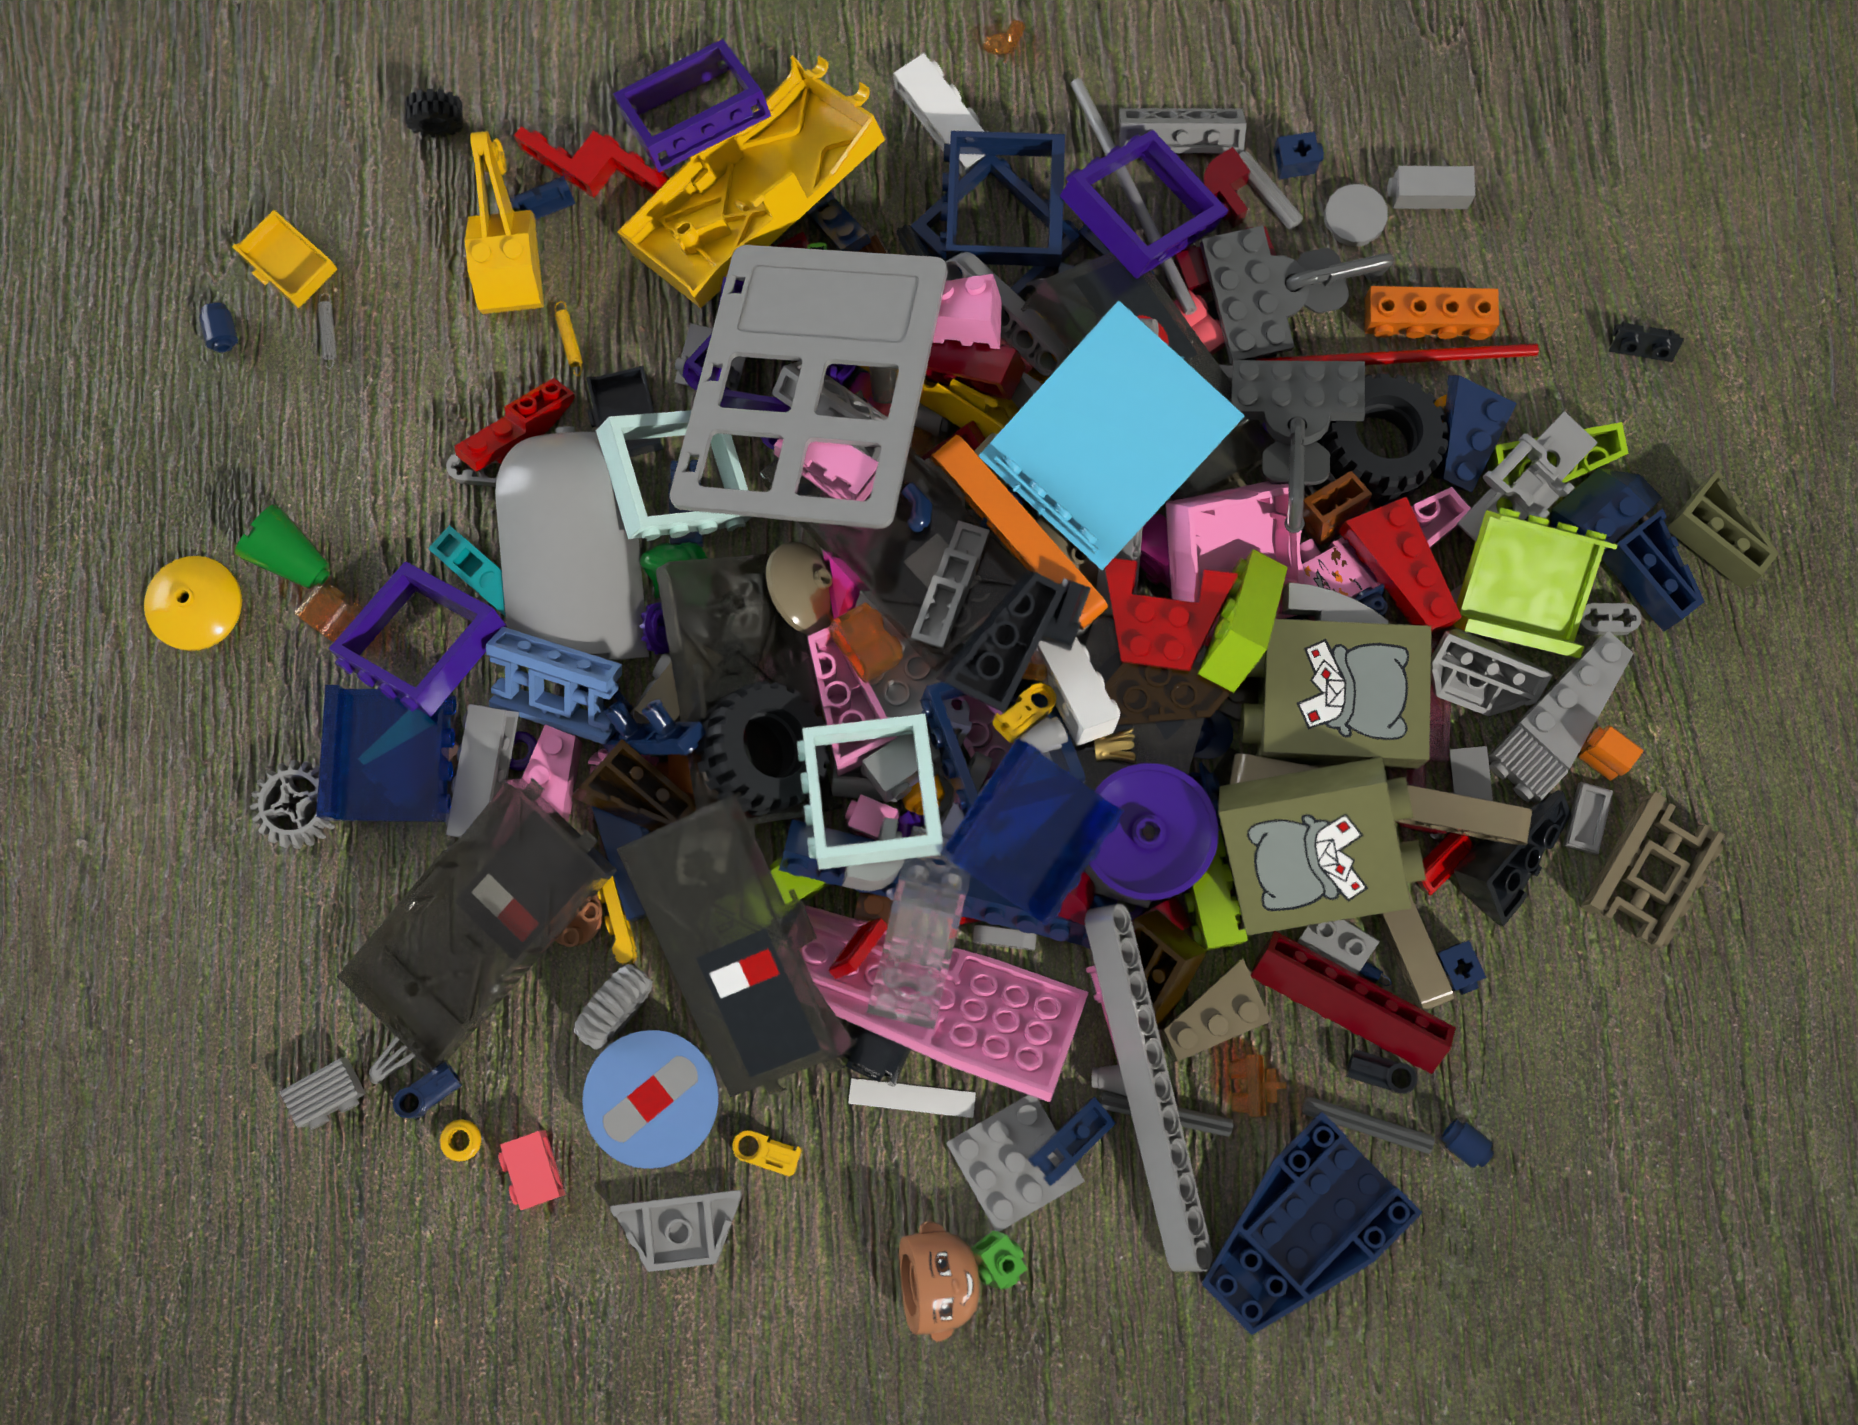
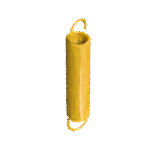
[555,301,583,376]

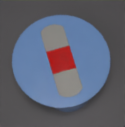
[583,1030,718,1169]

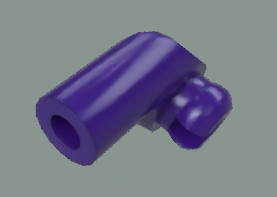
[897,811,925,838]

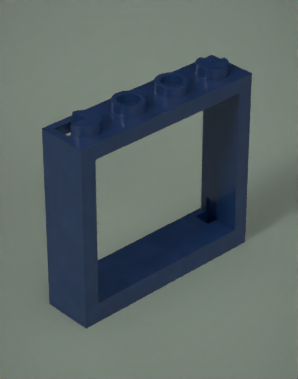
[940,131,1065,267]
[911,155,1080,315]
[919,660,1086,821]

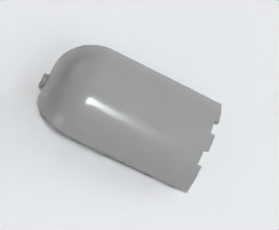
[495,426,649,668]

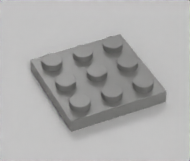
[946,1095,1085,1232]

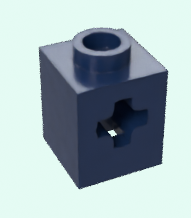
[1273,131,1324,179]
[1436,940,1487,995]

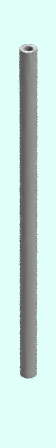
[1071,78,1197,315]

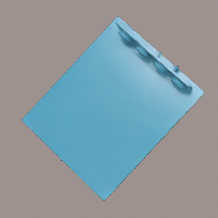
[979,301,1244,570]

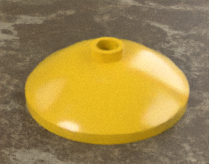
[144,556,242,651]

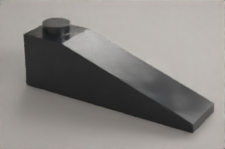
[1454,790,1571,927]

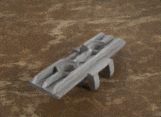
[1457,411,1598,542]

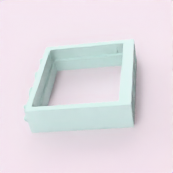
[596,410,751,541]
[797,714,943,869]

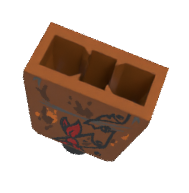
[1303,471,1372,546]

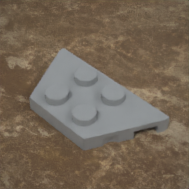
[610,1189,742,1272]

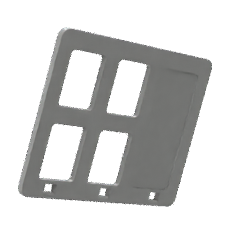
[670,245,948,529]

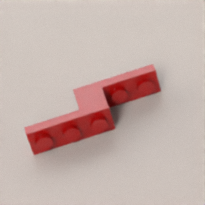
[514,126,670,198]

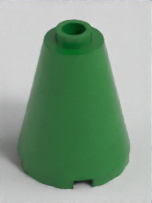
[234,504,331,589]

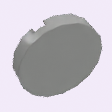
[1324,184,1388,246]

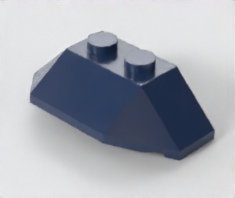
[1549,468,1663,551]

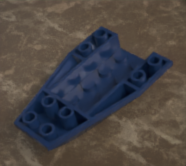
[1201,1111,1423,1336]

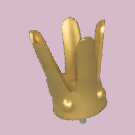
[1085,728,1136,763]

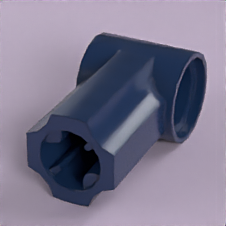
[393,1061,463,1119]

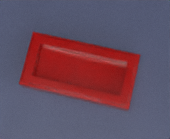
[1417,832,1474,896]
[828,918,889,979]

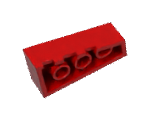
[1338,497,1462,634]

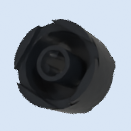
[833,1022,911,1086]

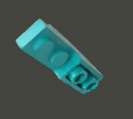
[428,525,506,617]

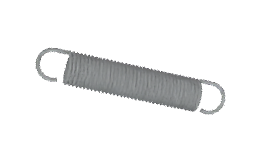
[318,292,337,369]

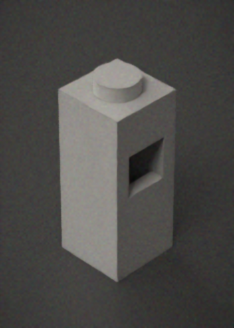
[1387,166,1475,209]

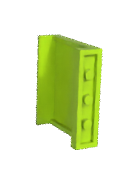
[1452,507,1618,659]

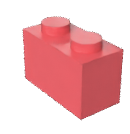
[499,1130,566,1211]

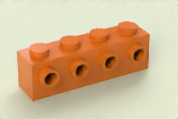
[1364,286,1499,340]

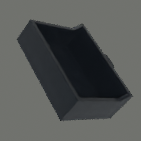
[586,366,664,457]

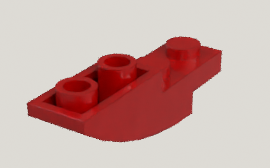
[455,378,575,472]

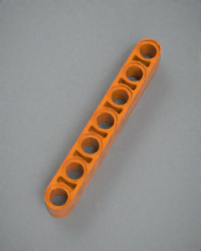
[930,435,1108,630]

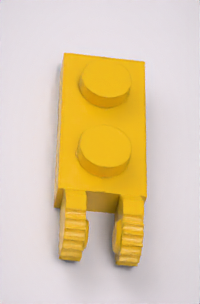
[596,872,638,965]

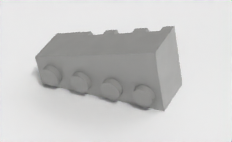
[1510,631,1634,770]

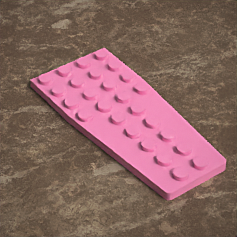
[777,906,1089,1102]

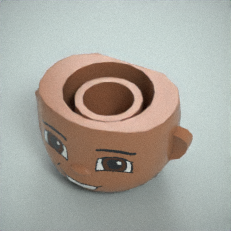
[899,1221,980,1342]

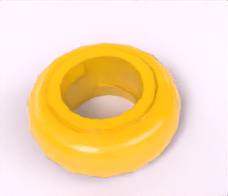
[439,1119,482,1162]

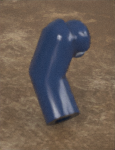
[901,482,932,532]

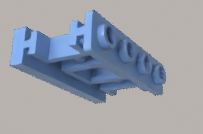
[486,627,622,744]

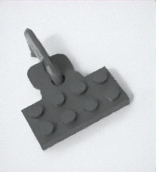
[1200,225,1394,364]
[1231,360,1365,533]

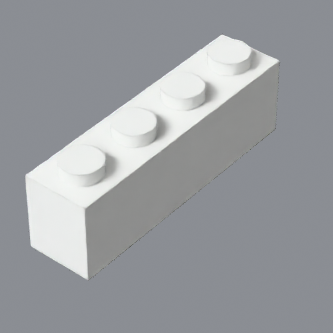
[894,53,996,177]
[1031,637,1120,746]

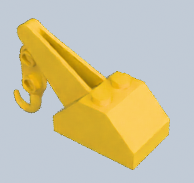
[465,131,544,314]

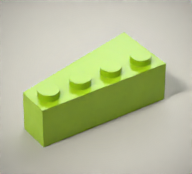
[1184,829,1248,951]

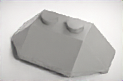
[1431,629,1553,716]

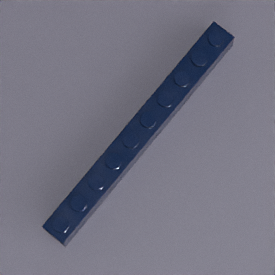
[779,819,1116,949]

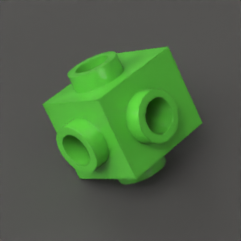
[971,1230,1027,1290]

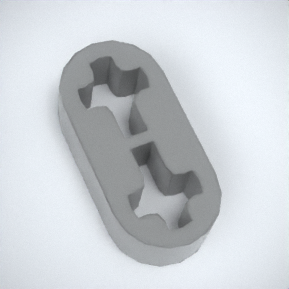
[1579,603,1642,635]
[972,925,1037,951]

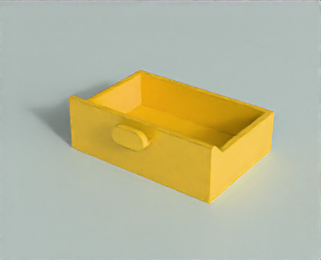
[232,210,337,309]

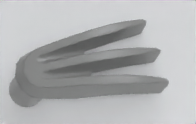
[369,1029,424,1084]

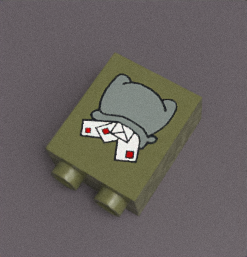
[1240,619,1431,770]
[1219,757,1426,935]

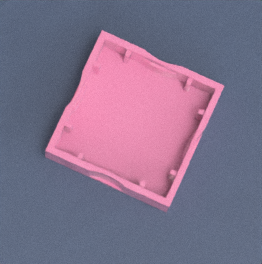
[1166,481,1304,637]

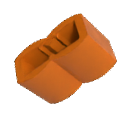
[1577,725,1644,781]

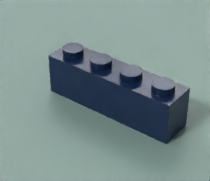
[592,806,672,922]

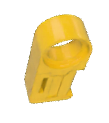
[992,683,1057,743]
[732,1130,802,1176]

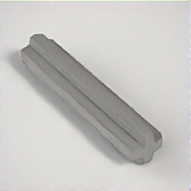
[1239,151,1302,229]

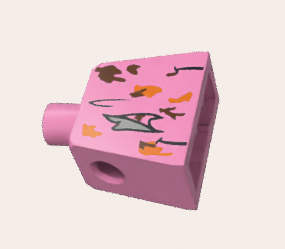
[1300,539,1371,621]

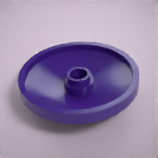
[1081,763,1218,900]

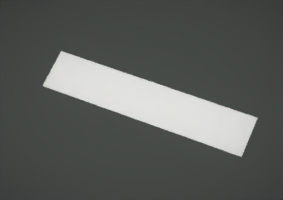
[848,1078,976,1118]

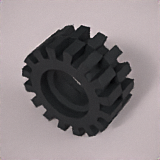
[405,88,463,138]

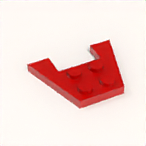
[1105,558,1238,672]

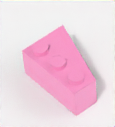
[933,274,1002,349]
[774,439,878,501]

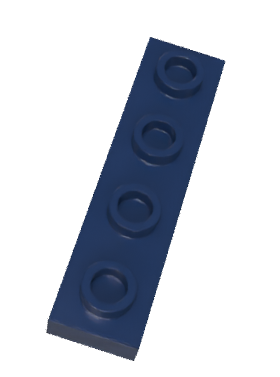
[603,699,706,755]

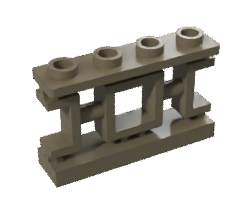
[1580,792,1725,949]

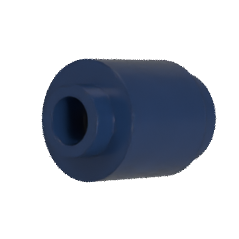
[199,303,238,353]
[1440,1118,1494,1169]

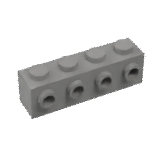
[446,704,519,842]

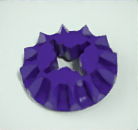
[639,602,678,655]

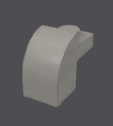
[842,817,905,891]

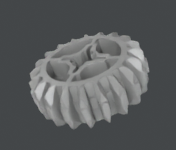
[249,760,342,849]
[574,964,653,1049]

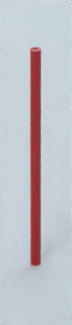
[1256,343,1539,365]

